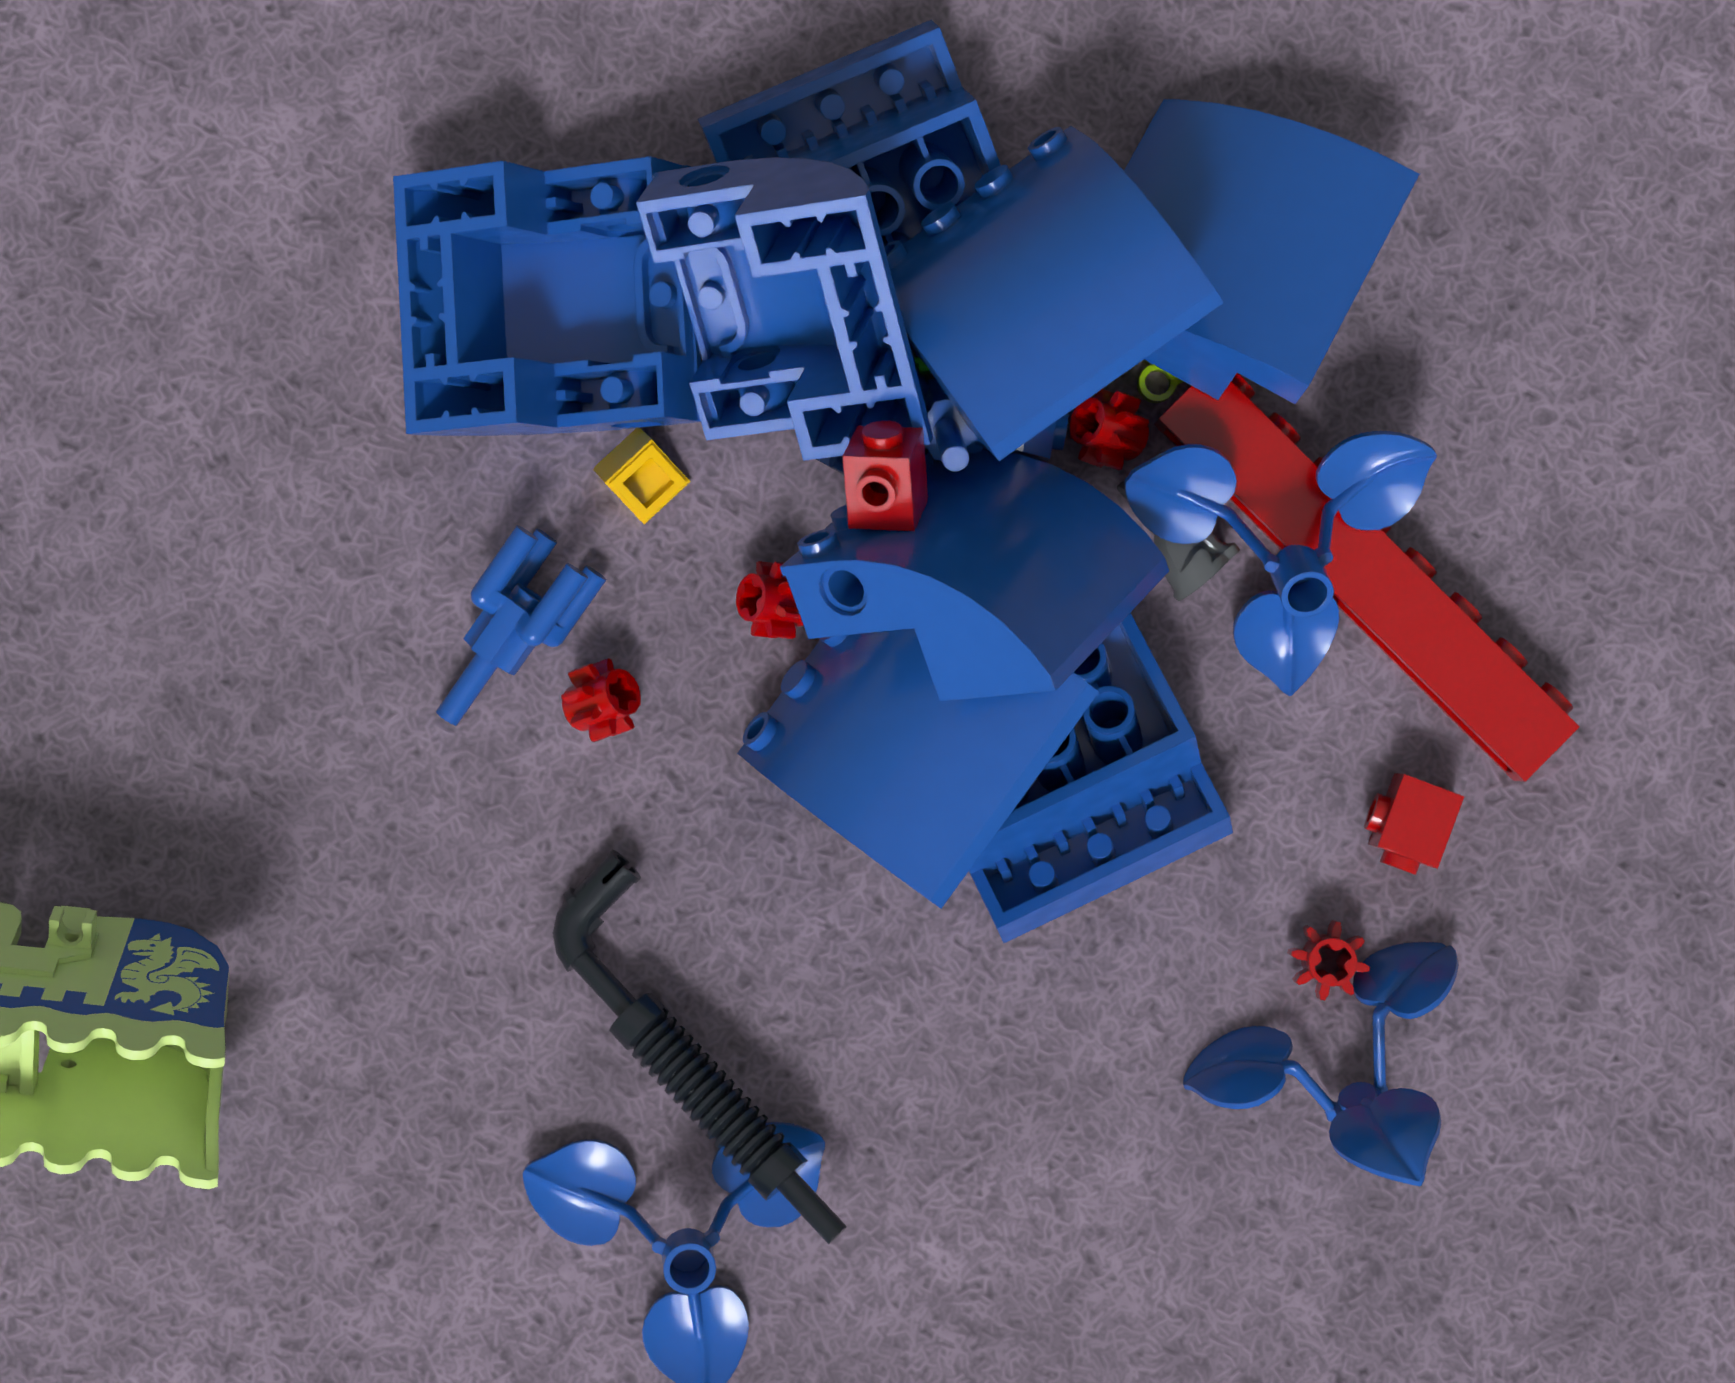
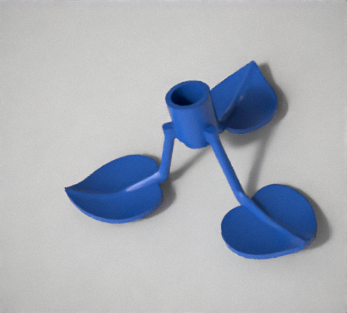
[1125,431,1437,696]
[1183,942,1459,1187]
[523,1122,825,1383]

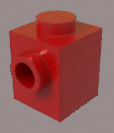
[843,421,928,531]
[1364,773,1465,875]

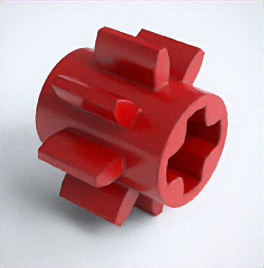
[1070,389,1149,471]
[736,561,804,639]
[561,658,641,742]
[1287,920,1370,1001]

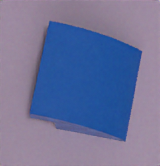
[698,20,1001,245]
[1124,99,1420,404]
[969,613,1233,943]

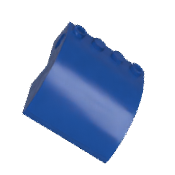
[884,126,1224,461]
[393,156,701,436]
[636,158,933,461]
[780,448,1169,701]
[737,628,1099,909]

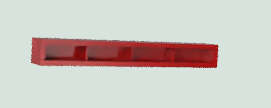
[1154,373,1580,782]

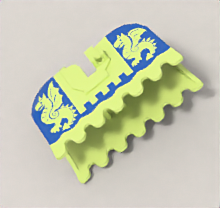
[0,902,229,1189]

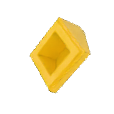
[593,428,690,525]

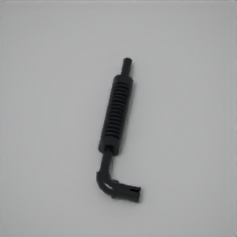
[553,849,847,1244]

